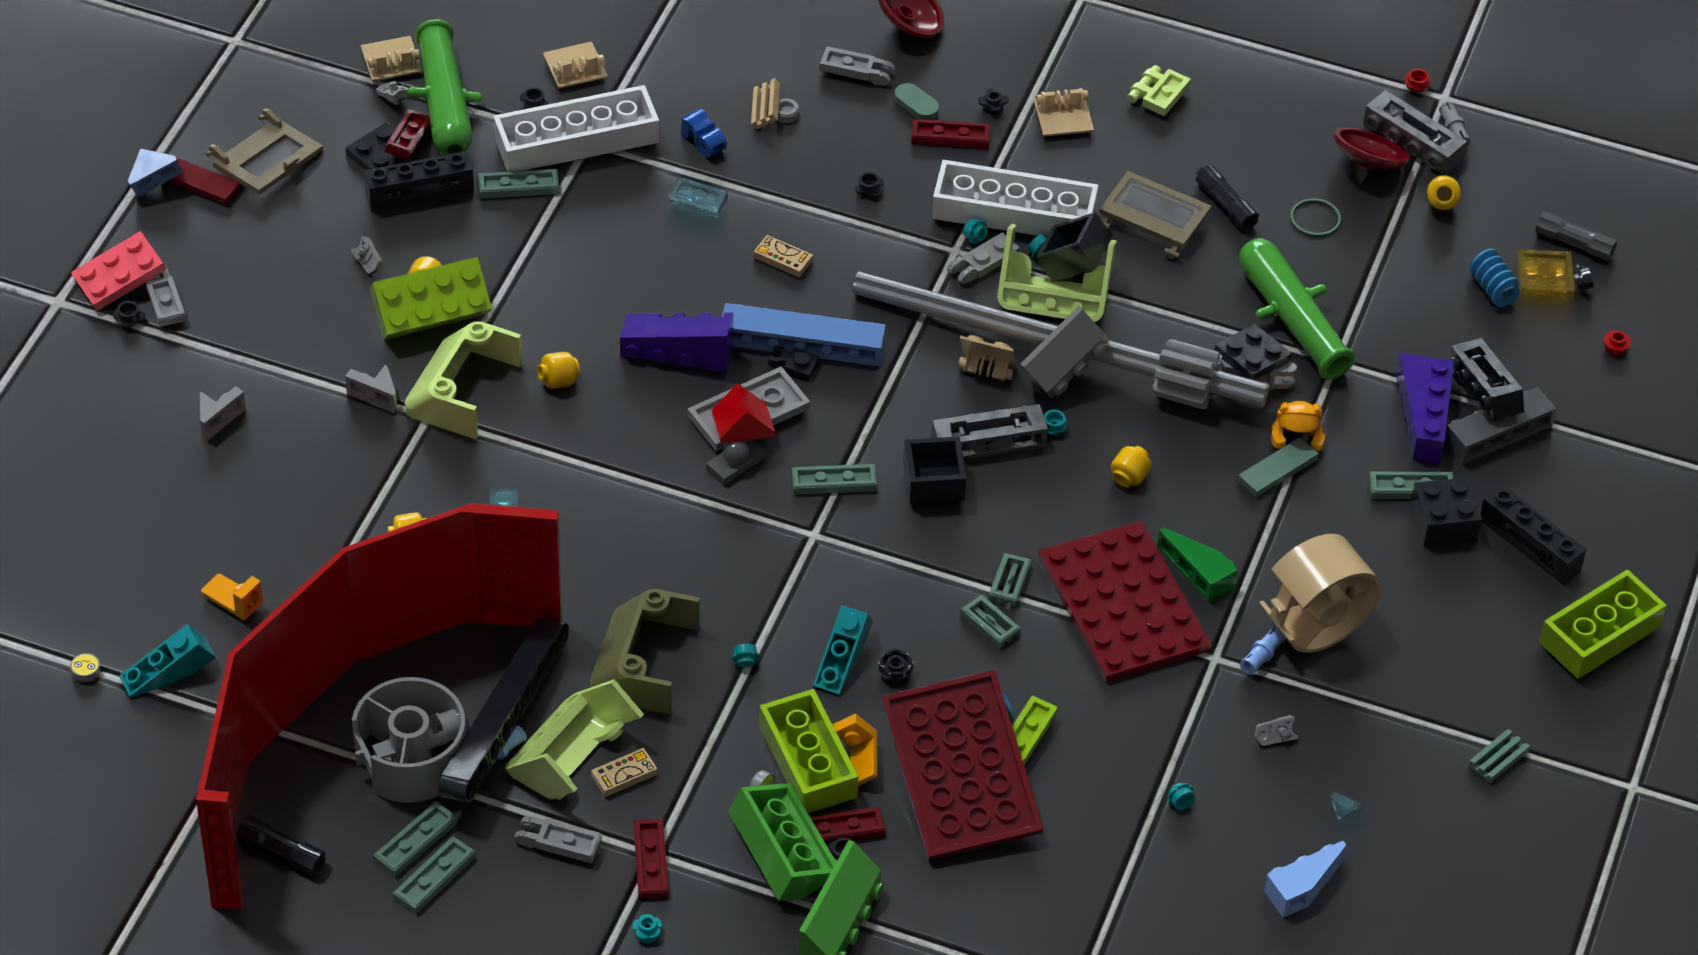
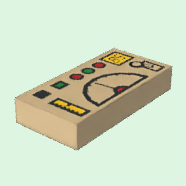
[753,235,813,278]
[591,748,657,797]

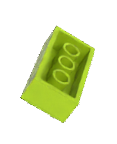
[369,257,492,340]
[1539,569,1667,679]
[759,689,859,813]

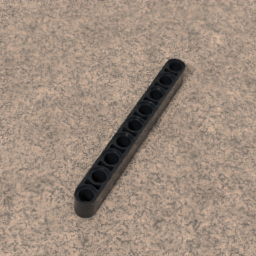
[438,618,569,802]

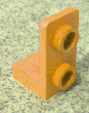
[201,573,263,621]
[832,713,877,786]

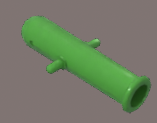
[407,19,483,156]
[1239,238,1356,380]

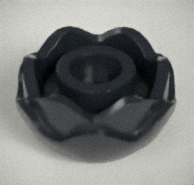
[878,648,914,682]

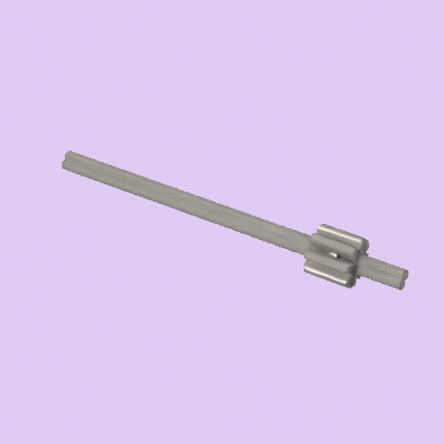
[852,271,1270,409]

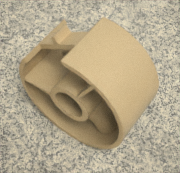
[1259,534,1382,653]

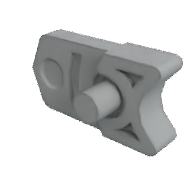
[376,81,410,105]
[351,236,382,274]
[1254,715,1298,746]

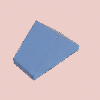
[128,149,184,197]

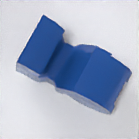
[681,108,727,158]

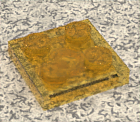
[1516,249,1575,298]

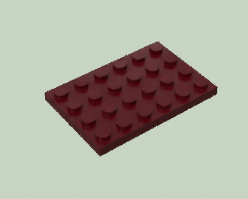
[1038,520,1212,683]
[881,670,1044,861]

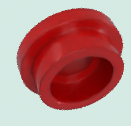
[1405,69,1431,92]
[1603,330,1631,356]

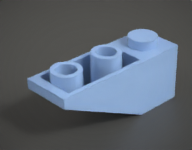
[1264,841,1346,918]

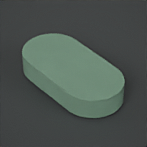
[895,83,939,120]

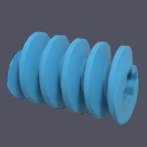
[1469,248,1521,307]

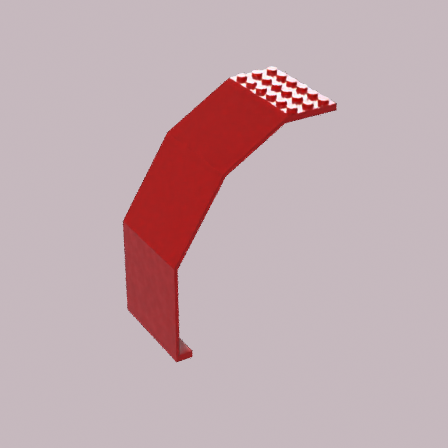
[196,503,562,909]

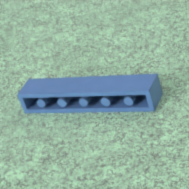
[722,303,886,366]

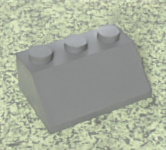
[1021,306,1109,399]

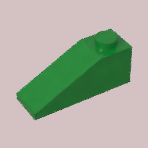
[1157,527,1238,602]

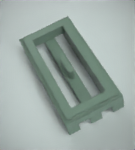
[988,553,1031,608]
[960,594,1021,649]
[1469,729,1530,784]

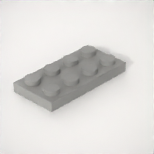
[688,367,810,451]

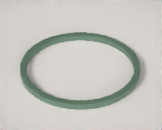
[1290,198,1341,237]

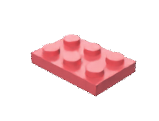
[71,231,167,311]

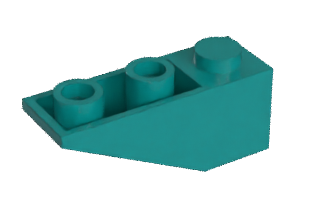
[812,605,873,695]
[119,624,216,698]

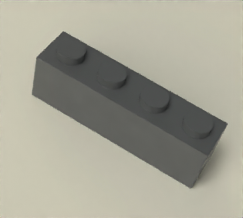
[1444,387,1557,465]

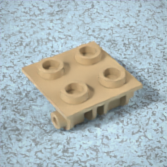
[360,36,422,82]
[543,41,608,89]
[1034,88,1094,136]
[958,335,1016,382]

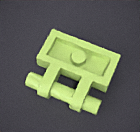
[1127,65,1191,116]

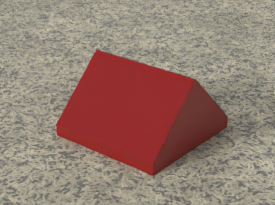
[711,383,775,443]

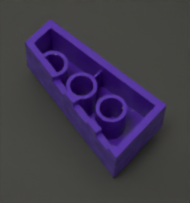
[620,312,734,373]
[1396,353,1454,463]

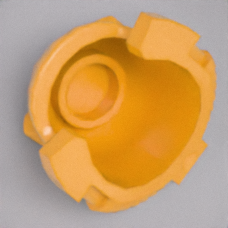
[1271,401,1325,451]

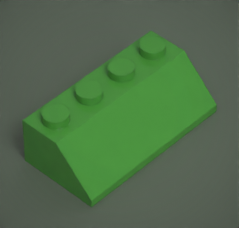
[728,783,836,901]
[798,840,884,955]

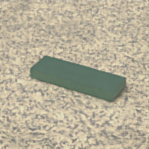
[478,169,559,199]
[1238,437,1319,498]
[792,464,877,495]
[1369,471,1453,499]
[373,801,458,877]
[393,836,476,915]

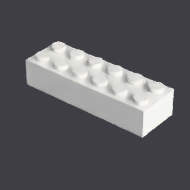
[493,85,659,172]
[932,160,1098,237]

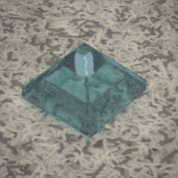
[1330,792,1363,819]

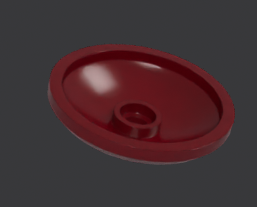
[878,0,944,38]
[1333,127,1409,171]

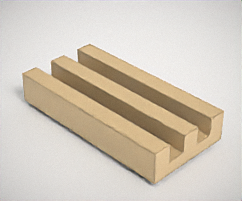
[751,78,780,129]

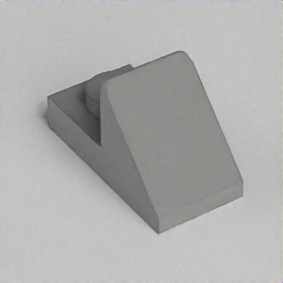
[345,365,397,413]
[200,386,246,441]

